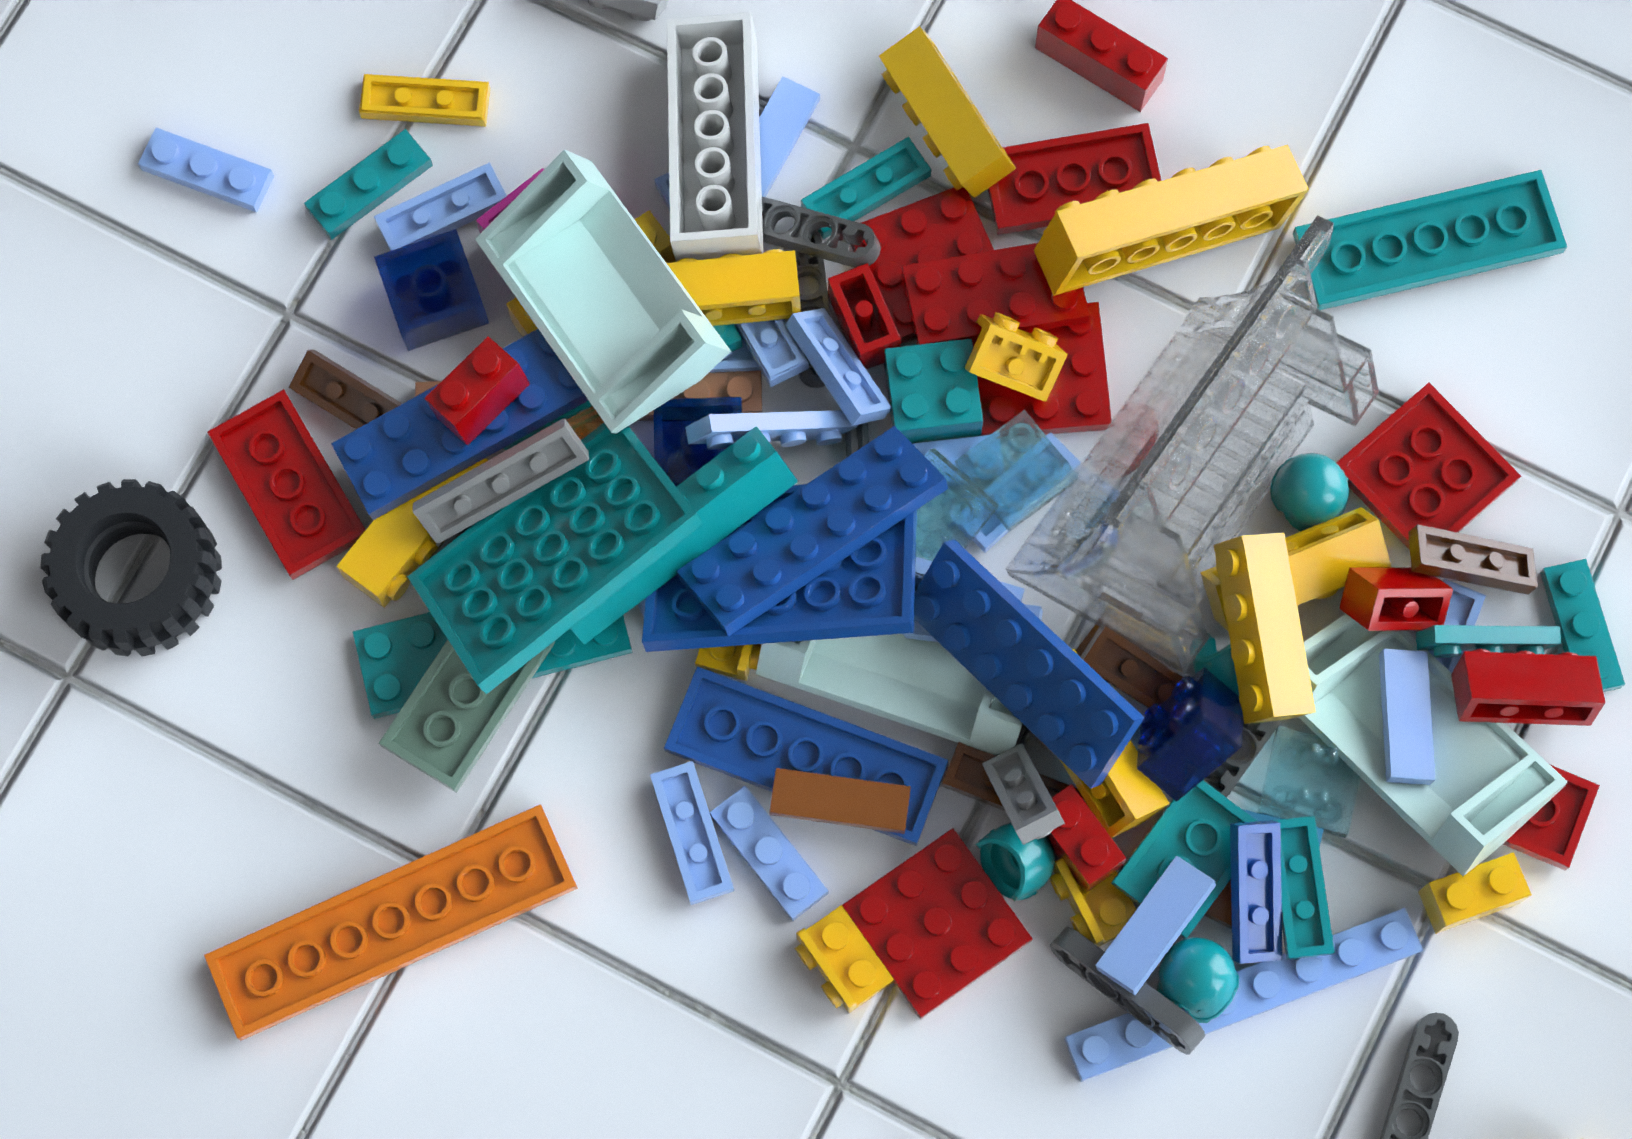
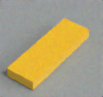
[359,74,490,127]

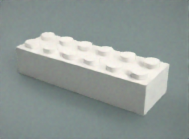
[667,12,763,261]

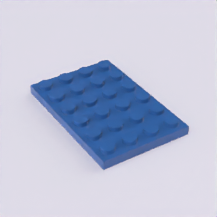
[642,484,917,652]

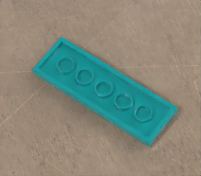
[1292,169,1568,311]
[353,612,633,719]

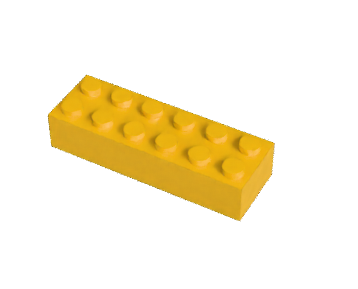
[1034,145,1309,296]

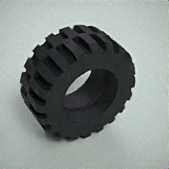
[40,479,222,657]

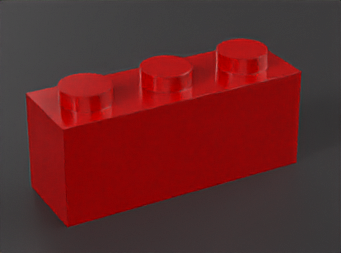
[1035,0,1168,112]
[1451,649,1605,726]

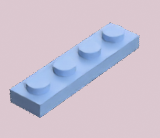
[685,410,858,450]

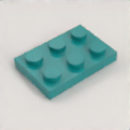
[1111,773,1257,939]

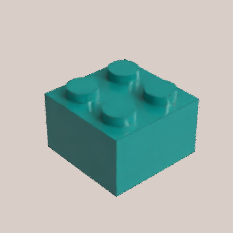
[884,339,983,444]

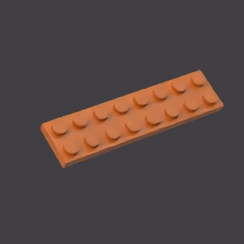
[204,804,578,1041]

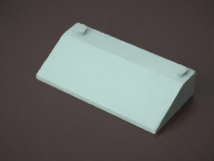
[475,150,731,434]
[756,586,1023,756]
[1299,614,1568,876]

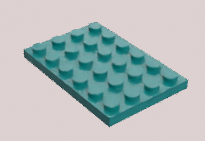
[407,423,704,694]

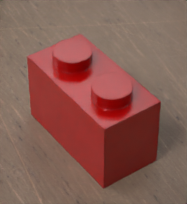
[828,263,901,370]
[424,336,530,446]
[1339,567,1453,631]
[1047,784,1127,894]

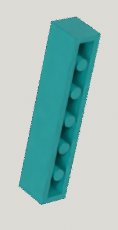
[570,426,799,645]

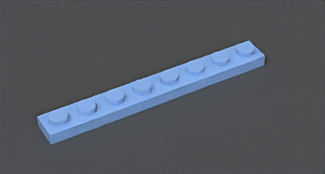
[1064,908,1423,1082]

